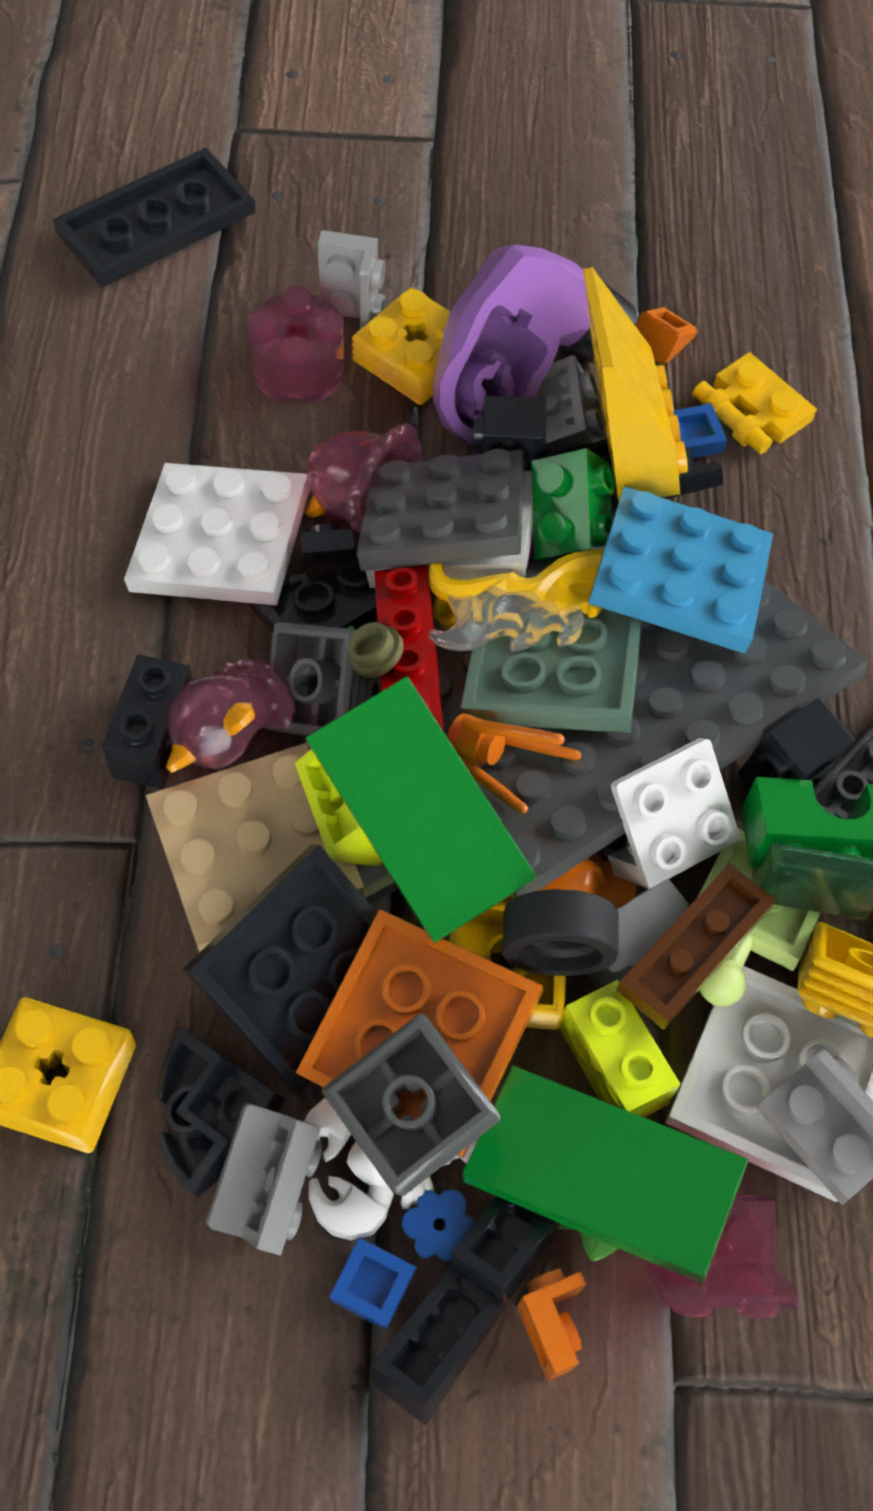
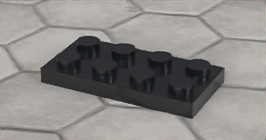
[52,148,256,288]

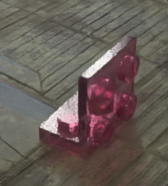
[644,1195,799,1318]

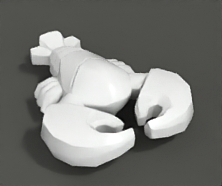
[305,1098,479,1241]

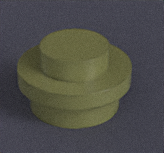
[347,622,404,678]

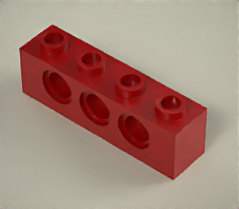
[374,564,445,733]

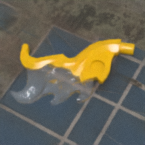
[429,549,604,652]

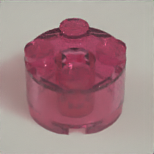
[247,286,345,403]

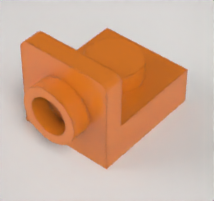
[517,1268,586,1382]

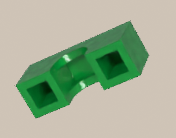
[740,777,873,874]

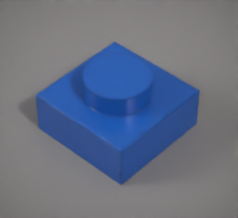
[674,403,727,458]
[329,1238,416,1331]

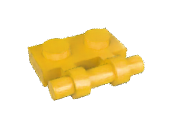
[692,352,817,455]

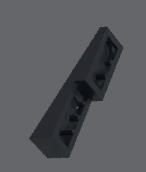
[372,1196,561,1426]

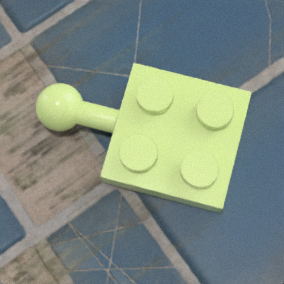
[699,828,836,1007]

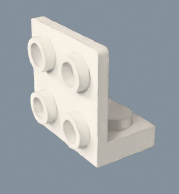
[608,738,741,889]

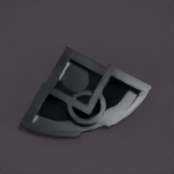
[156,1027,286,1197]

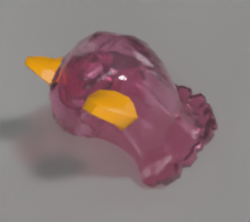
[304,423,423,534]
[166,659,296,773]

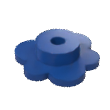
[402,1190,475,1262]

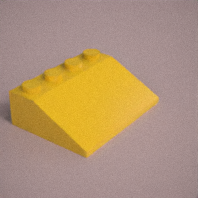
[583,267,688,502]

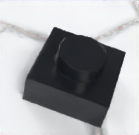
[301,523,355,565]

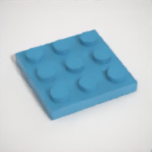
[588,486,773,654]

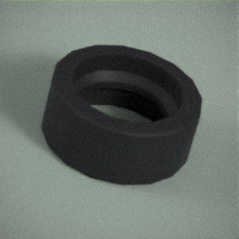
[502,889,619,976]

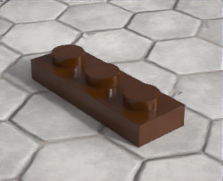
[616,863,776,1030]

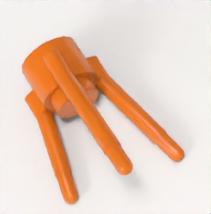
[447,713,581,814]

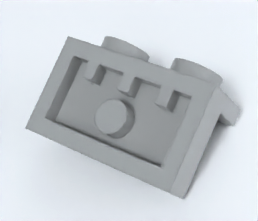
[317,230,385,329]
[536,355,605,457]
[756,1048,873,1205]

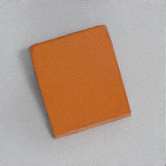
[636,307,698,364]

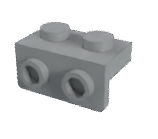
[206,1104,322,1256]

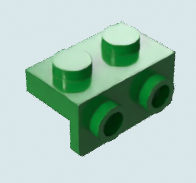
[532,448,615,565]

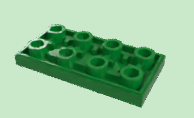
[306,676,537,944]
[462,1066,748,1284]

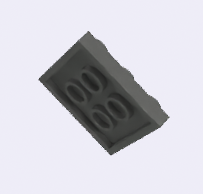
[357,449,525,571]

